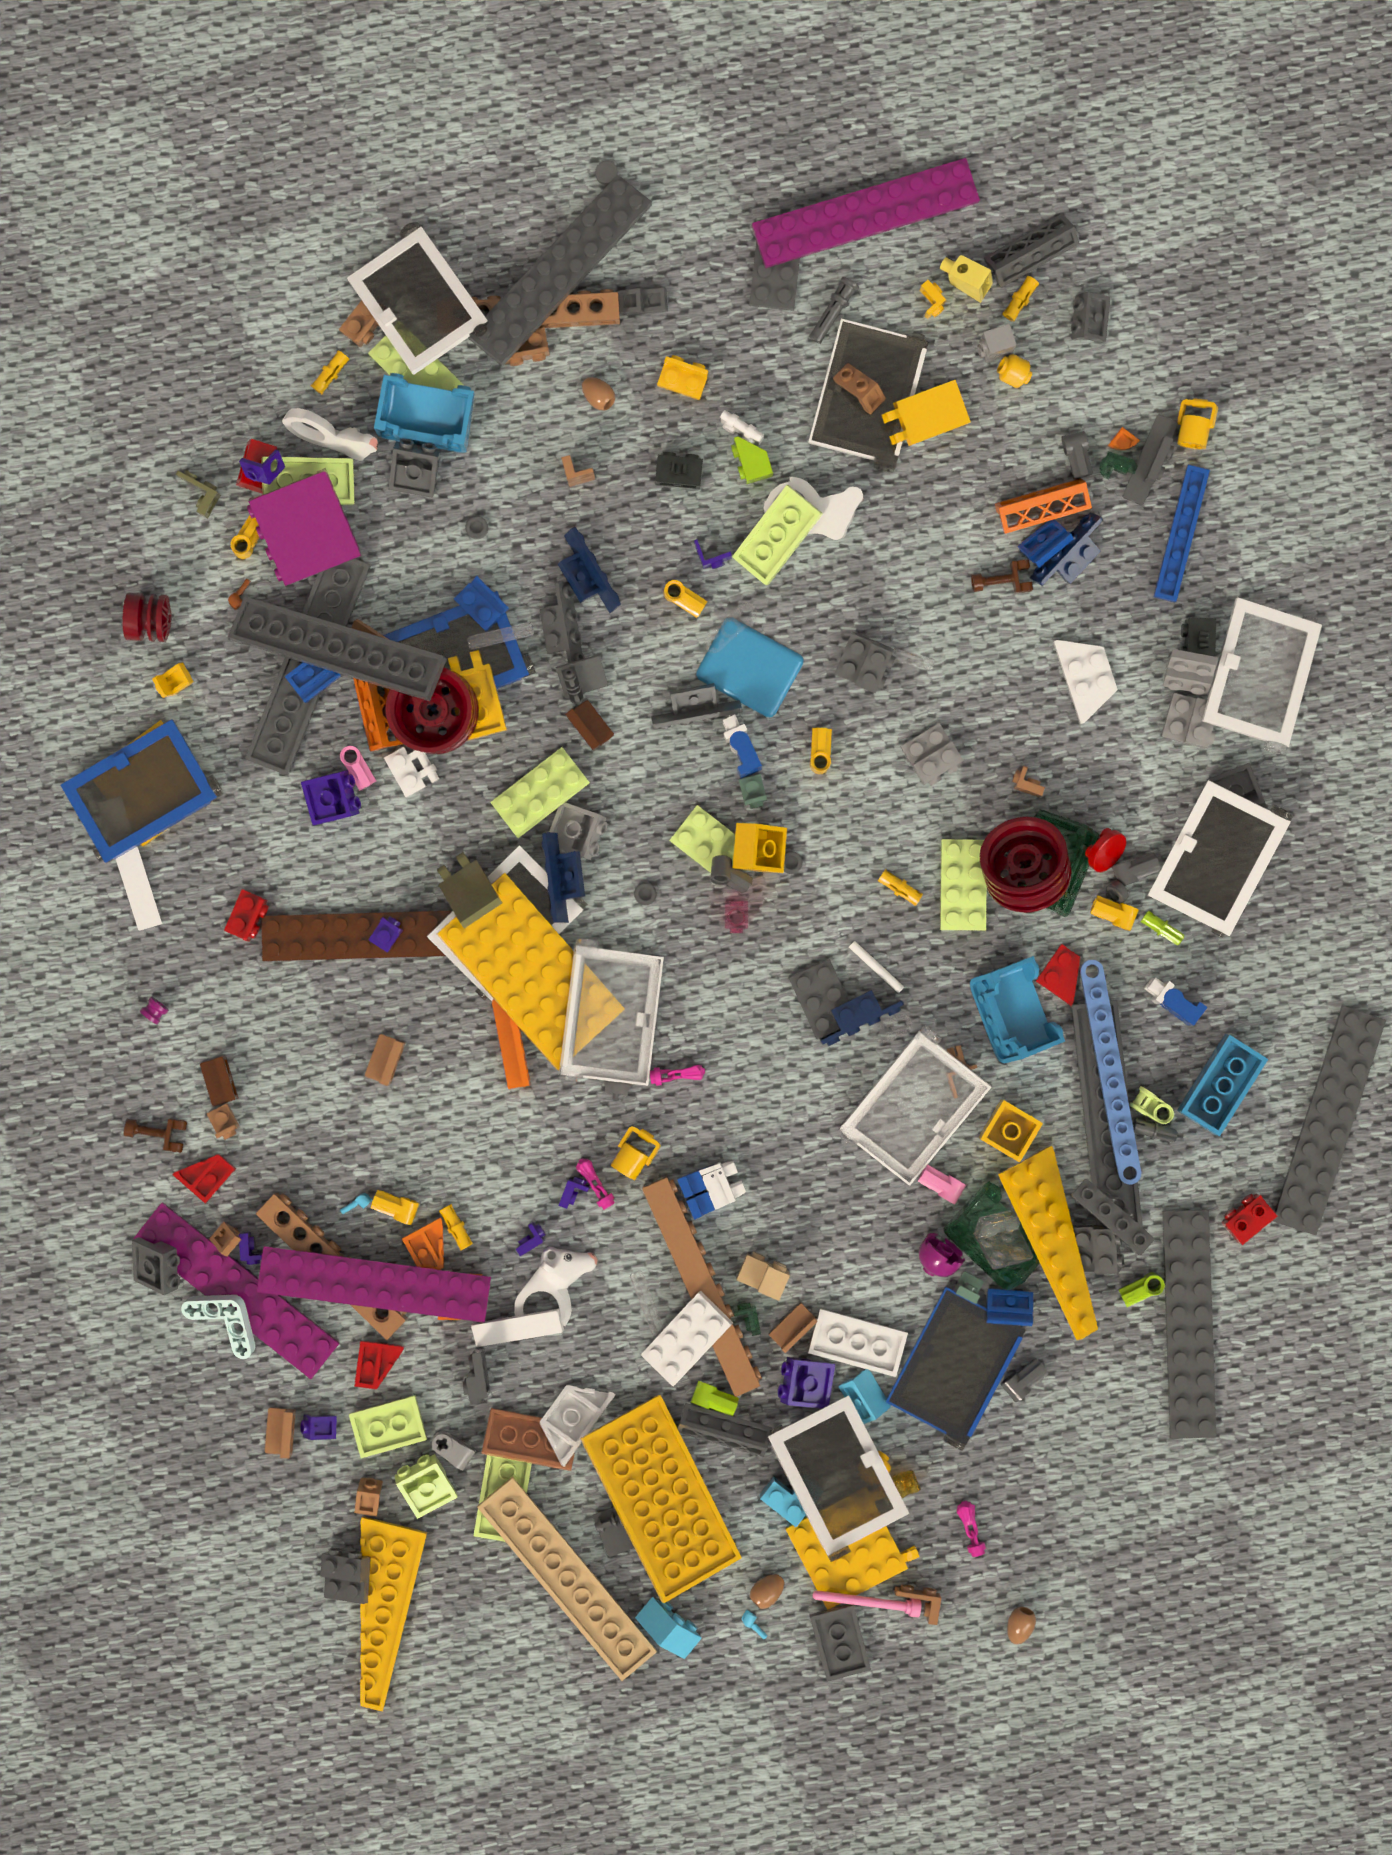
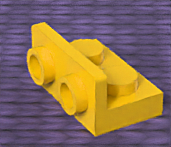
[657,355,709,400]

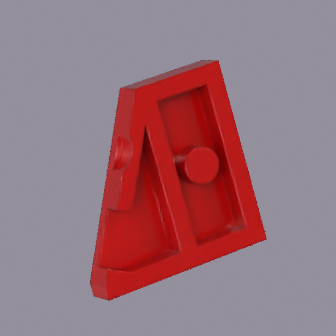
[1035,944,1080,1006]
[173,1154,237,1203]
[354,1340,404,1389]

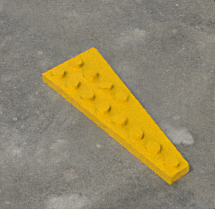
[998,1146,1098,1340]
[360,1516,427,1712]

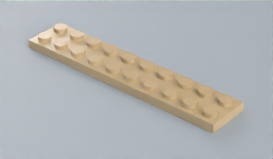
[477,1476,657,1681]

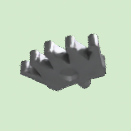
[603,1080,632,1100]

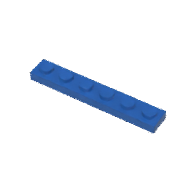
[1153,465,1210,603]

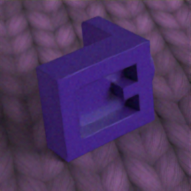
[369,916,403,953]
[558,1176,590,1209]
[516,1222,546,1256]
[239,1231,262,1265]
[300,1414,337,1440]

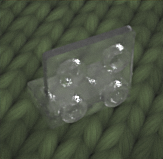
[973,1209,1033,1270]

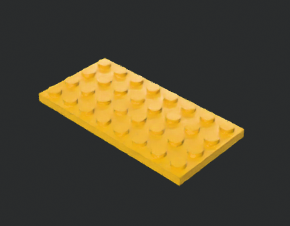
[436,873,624,1070]
[580,1395,742,1603]

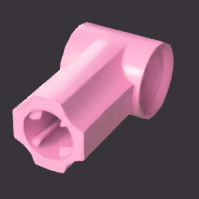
[340,746,376,791]
[918,1164,966,1205]

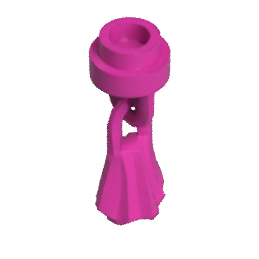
[650,1065,705,1086]
[576,1158,615,1210]
[956,1500,986,1557]

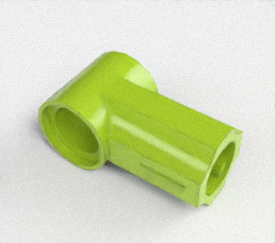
[1118,1272,1165,1307]
[690,1381,739,1416]

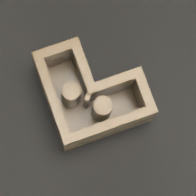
[736,1251,790,1301]

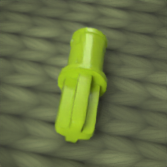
[1140,910,1185,945]

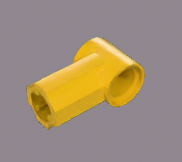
[230,515,260,559]
[663,580,708,618]
[810,728,832,774]
[1090,895,1139,931]
[371,1190,420,1225]

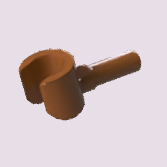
[228,578,251,610]

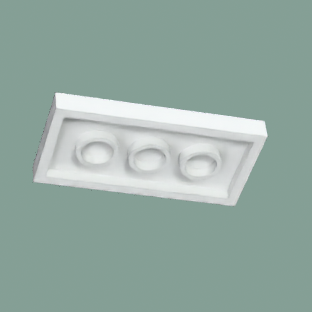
[641,1291,733,1386]
[808,1308,908,1377]

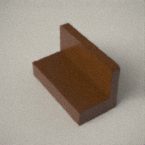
[565,700,614,752]
[200,1056,239,1106]

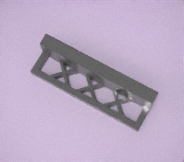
[984,214,1080,288]
[677,1403,773,1457]

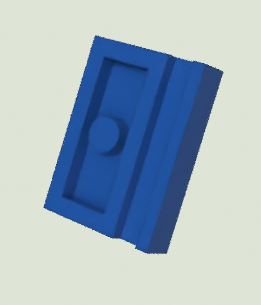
[1018,519,1074,568]
[454,576,509,632]
[285,662,342,703]
[986,1289,1033,1326]

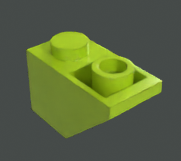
[731,436,773,484]

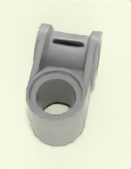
[432,1431,476,1471]

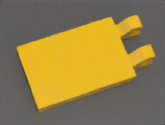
[881,380,971,446]
[448,650,507,741]

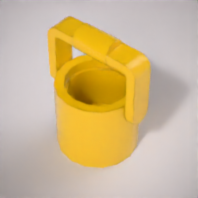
[1177,398,1218,450]
[611,1126,661,1180]

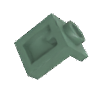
[739,774,767,809]
[953,1271,984,1304]

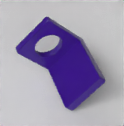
[239,450,285,485]
[694,540,732,569]

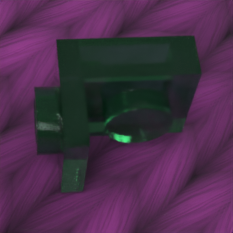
[1099,451,1138,480]
[733,1302,761,1336]

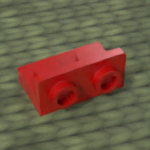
[224,889,269,942]

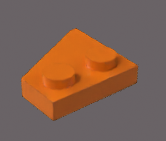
[402,1217,444,1270]

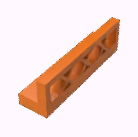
[995,478,1092,534]
[353,678,403,752]
[492,1000,531,1089]

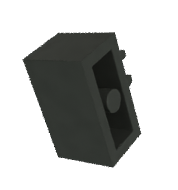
[655,452,703,489]
[1181,618,1216,657]

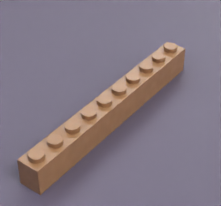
[642,1176,762,1397]

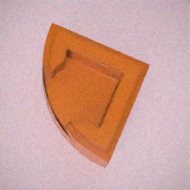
[1108,427,1140,450]

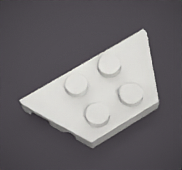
[1053,640,1118,724]
[539,1385,616,1467]

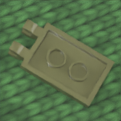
[437,852,502,928]

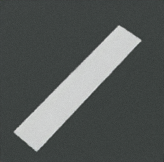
[98,796,162,930]

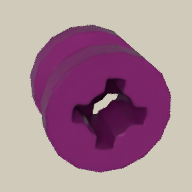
[140,997,169,1025]

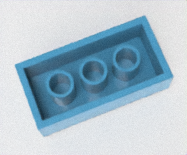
[1177,1034,1268,1136]

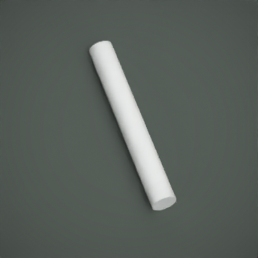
[849,941,904,993]

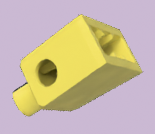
[940,255,993,303]

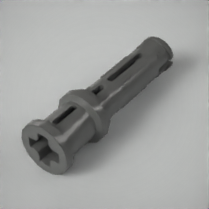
[809,277,859,344]

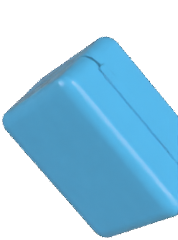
[696,618,804,717]

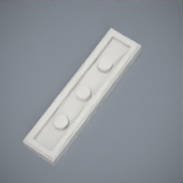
[471,1309,564,1347]

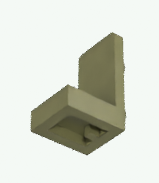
[176,470,221,519]

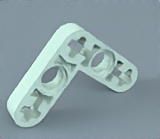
[181,1295,255,1359]

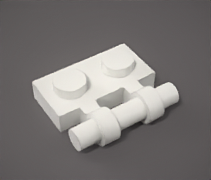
[720,410,764,446]
[384,747,440,798]

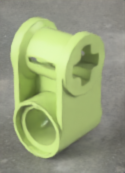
[1129,1086,1174,1124]

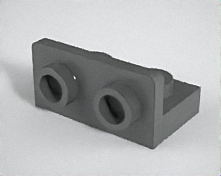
[1071,292,1110,343]

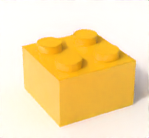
[733,823,787,873]
[978,1099,1043,1162]

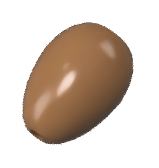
[582,377,616,411]
[749,1574,784,1609]
[1007,1607,1036,1644]

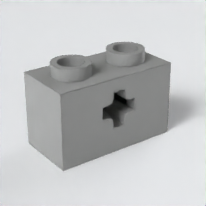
[977,324,1017,363]

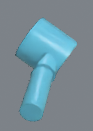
[340,1193,372,1214]
[742,1610,767,1639]

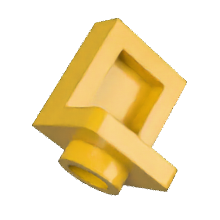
[920,280,946,319]
[152,662,194,698]

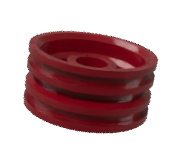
[386,668,479,754]
[980,817,1072,913]

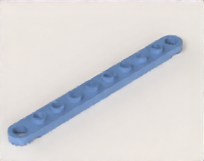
[1080,960,1141,1185]

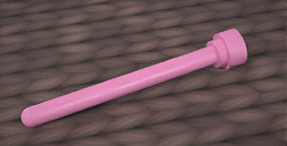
[813,1591,921,1617]

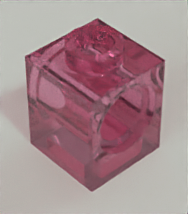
[725,901,748,933]

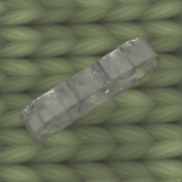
[704,602,758,654]

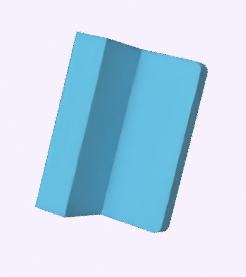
[838,1369,891,1424]

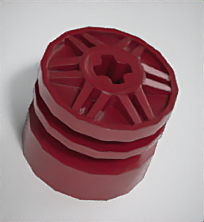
[122,593,172,643]

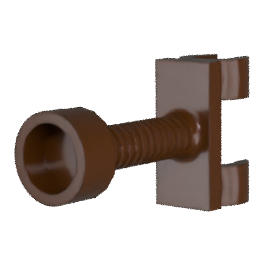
[971,559,1033,594]
[124,1118,187,1153]

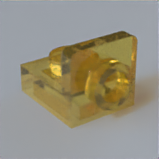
[880,1469,921,1505]

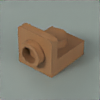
[1012,766,1045,798]
[207,1103,240,1140]
[210,1222,241,1257]
[354,1478,383,1517]

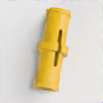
[1002,276,1039,322]
[310,350,350,395]
[878,869,923,906]
[439,1204,473,1251]

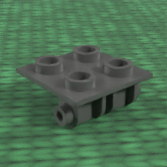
[556,654,609,705]
[592,1507,634,1558]

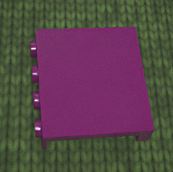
[247,468,361,586]

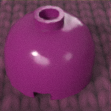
[919,1233,965,1277]

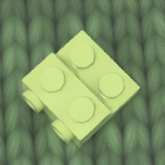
[395,1454,458,1519]

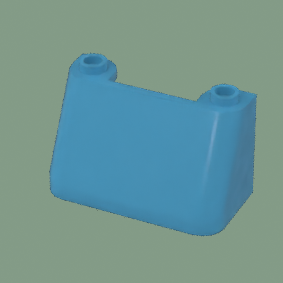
[374,373,475,453]
[970,956,1065,1063]

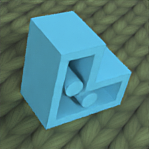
[760,1473,824,1527]
[635,1597,702,1659]

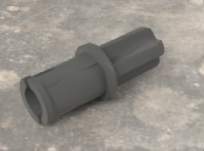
[1132,1118,1178,1142]

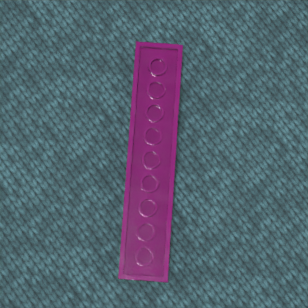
[751,158,980,269]
[133,1202,340,1379]
[257,1246,491,1323]

